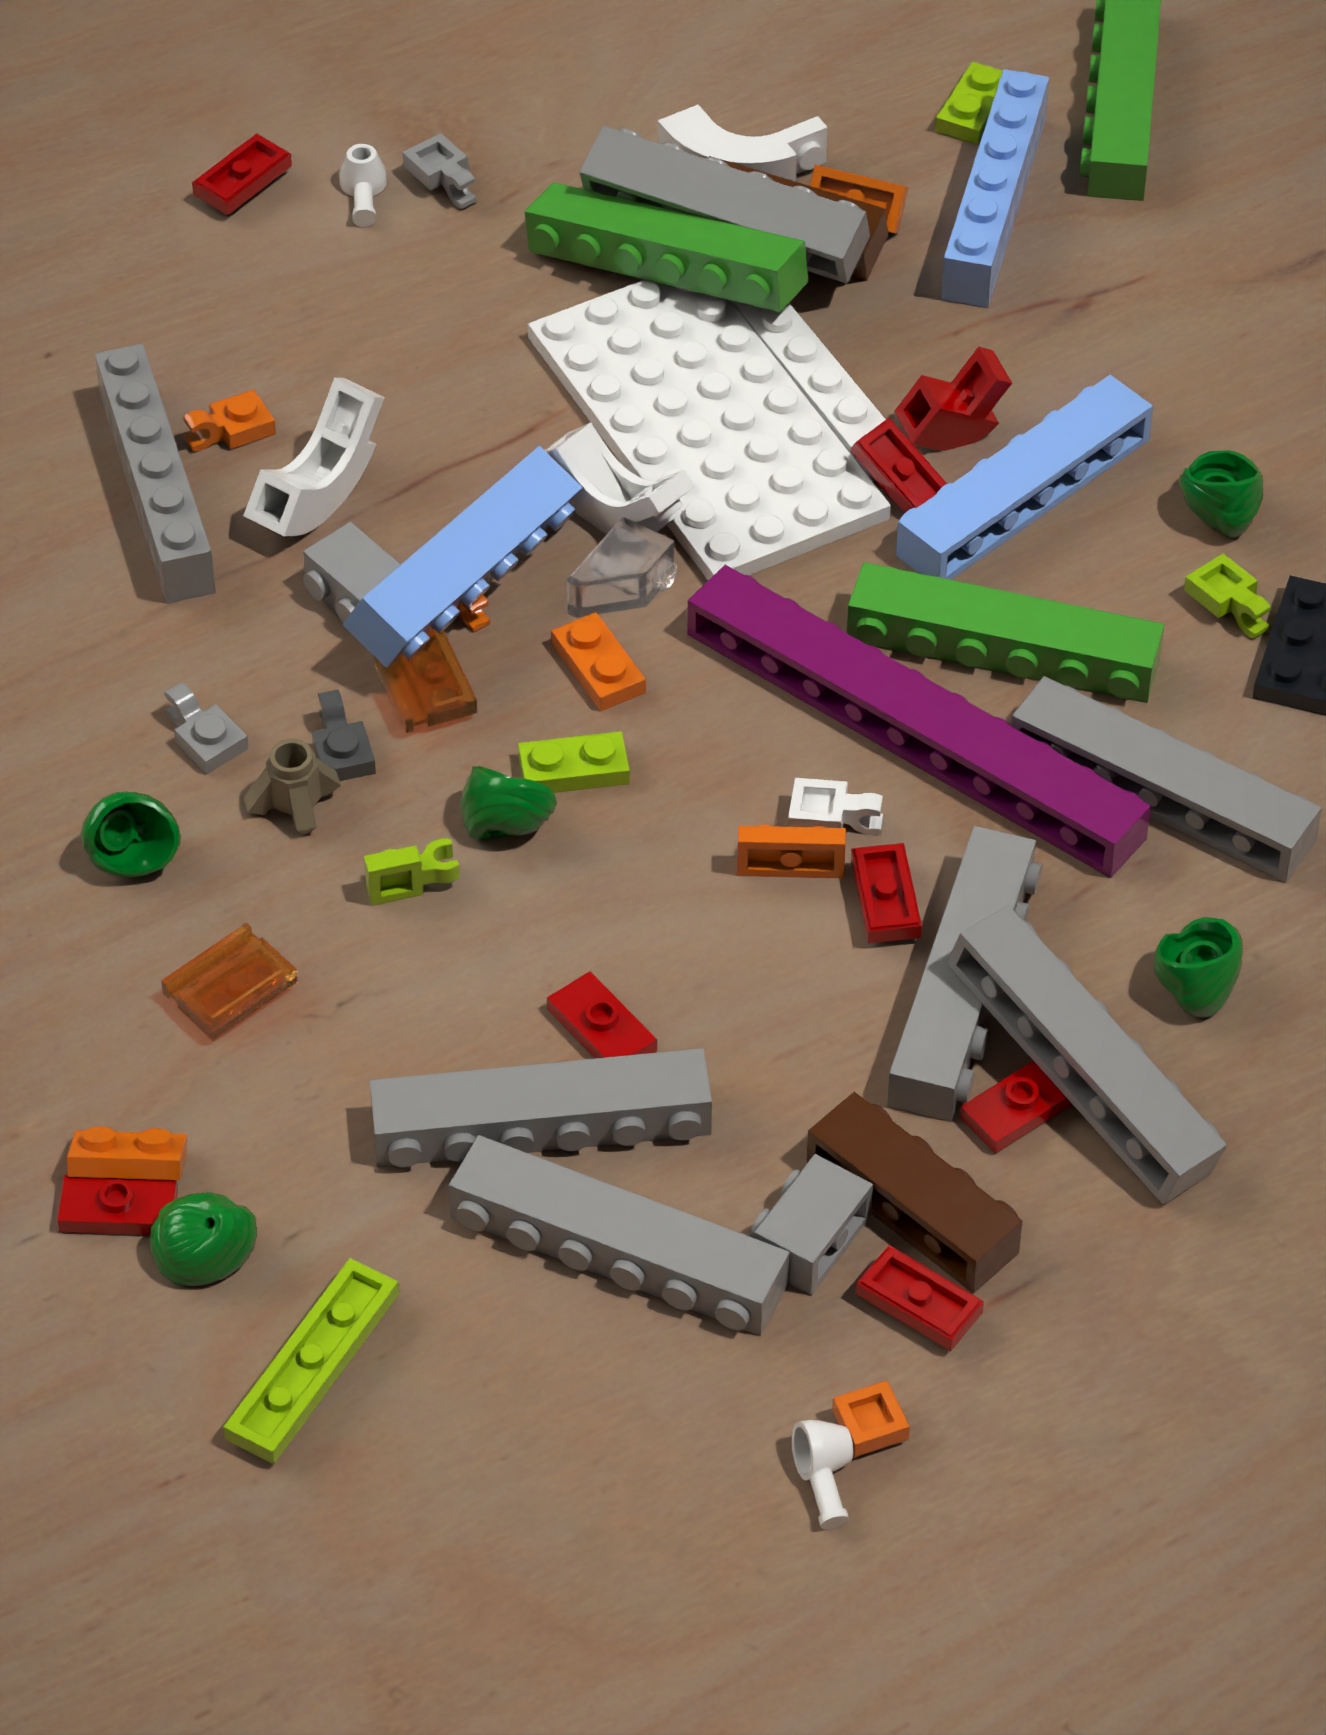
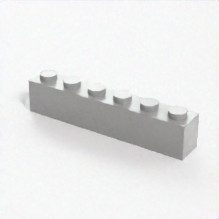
[579,125,870,284]
[94,343,216,604]
[1011,676,1322,883]
[887,826,1043,1122]
[946,904,1227,1205]
[370,1048,712,1167]
[448,1135,790,1336]

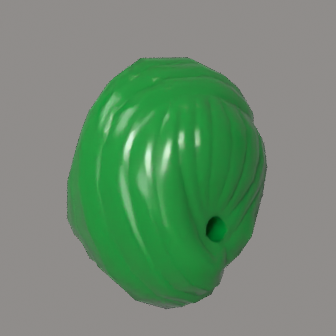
[1179,450,1263,538]
[460,766,557,840]
[81,791,181,878]
[1154,917,1243,1018]
[150,1192,257,1286]

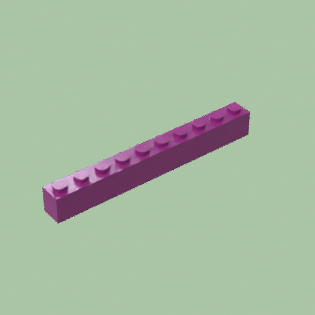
[687,565,1151,878]

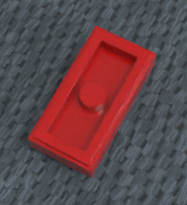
[192,133,292,216]
[849,417,947,514]
[851,843,922,943]
[547,971,657,1059]
[960,1061,1073,1154]
[57,1175,178,1235]
[856,1245,984,1351]

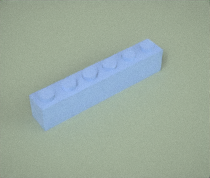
[941,69,1049,308]
[896,375,1153,580]
[342,445,583,668]

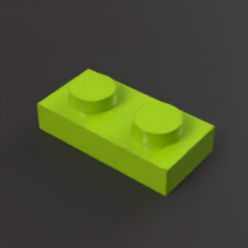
[935,61,1003,145]
[518,731,630,793]

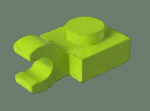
[1184,553,1271,639]
[364,838,460,906]

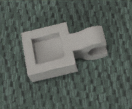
[402,133,477,209]
[164,682,248,775]

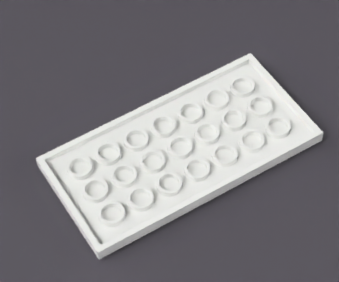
[528,280,891,580]

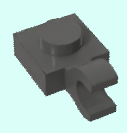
[312,689,376,781]

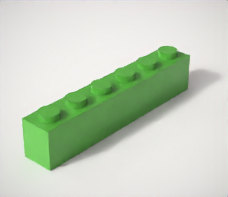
[1080,0,1161,201]
[524,182,808,312]
[847,562,1165,703]

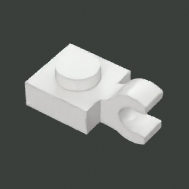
[788,778,883,835]

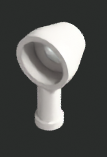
[339,144,387,227]
[792,1420,853,1529]

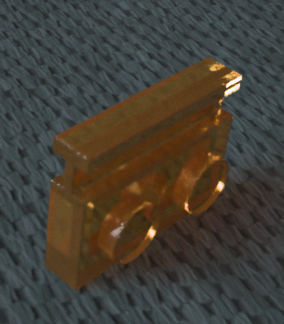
[372,629,478,734]
[161,923,298,1041]

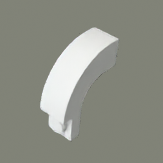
[658,105,828,182]
[243,377,385,536]
[545,423,695,542]

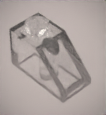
[567,517,677,618]

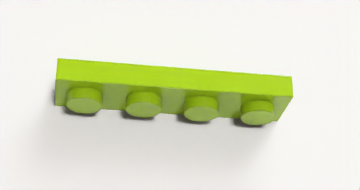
[223,1258,399,1464]

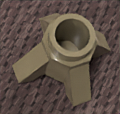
[244,739,341,835]

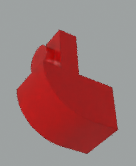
[895,346,1012,451]

